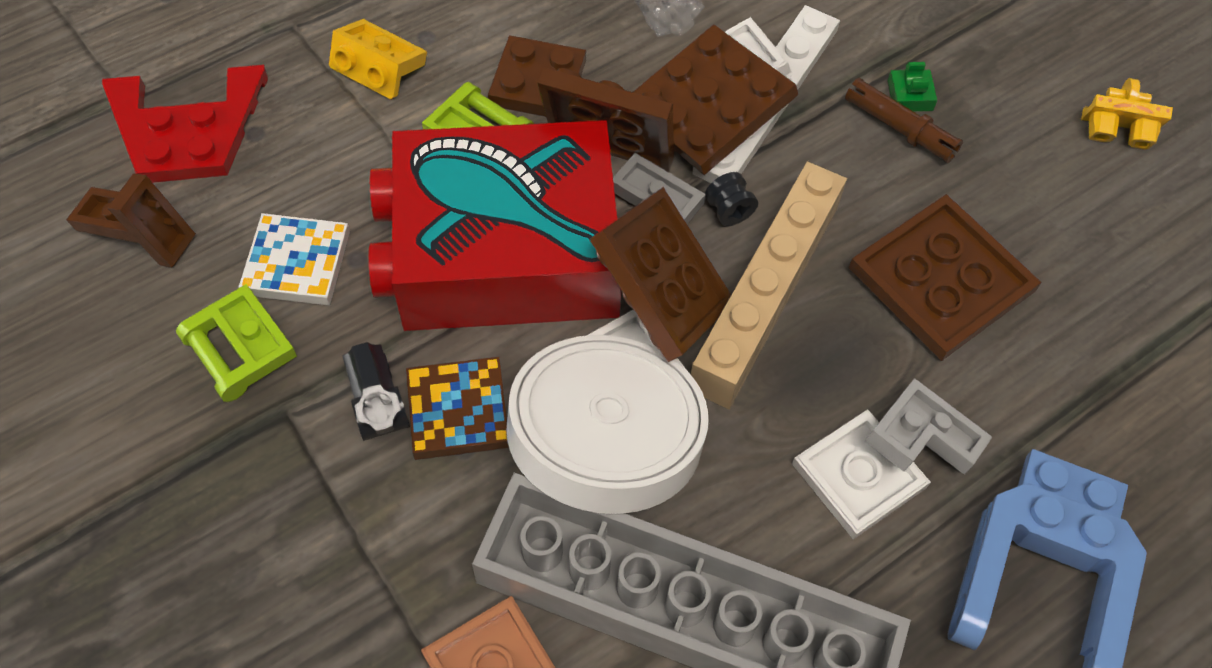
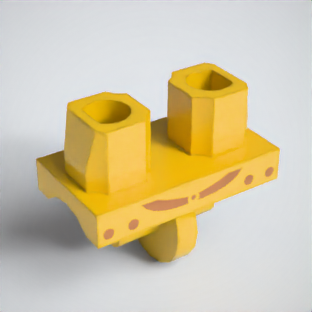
[1081,78,1173,150]

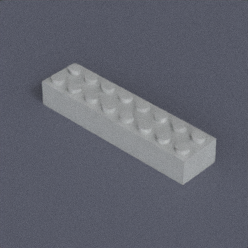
[472,472,911,668]

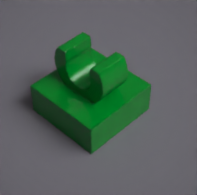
[887,62,937,112]

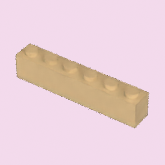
[691,161,847,410]

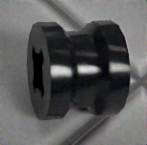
[705,172,759,226]

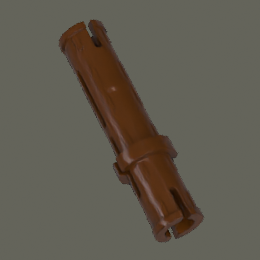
[845,78,963,163]

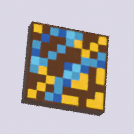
[406,357,509,460]

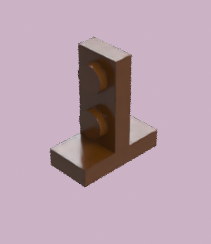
[66,173,196,268]

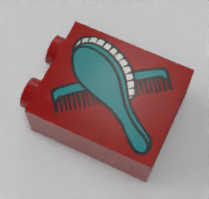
[369,120,621,331]

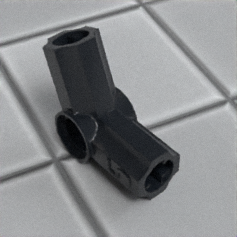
[342,342,410,441]

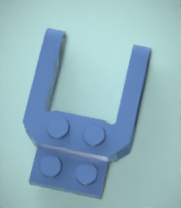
[948,449,1147,668]

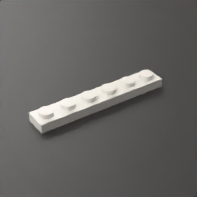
[693,5,840,183]

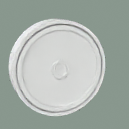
[506,335,709,514]

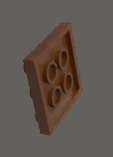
[633,24,798,175]
[537,67,674,172]
[589,187,731,362]
[849,194,1042,361]

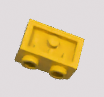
[329,19,427,99]

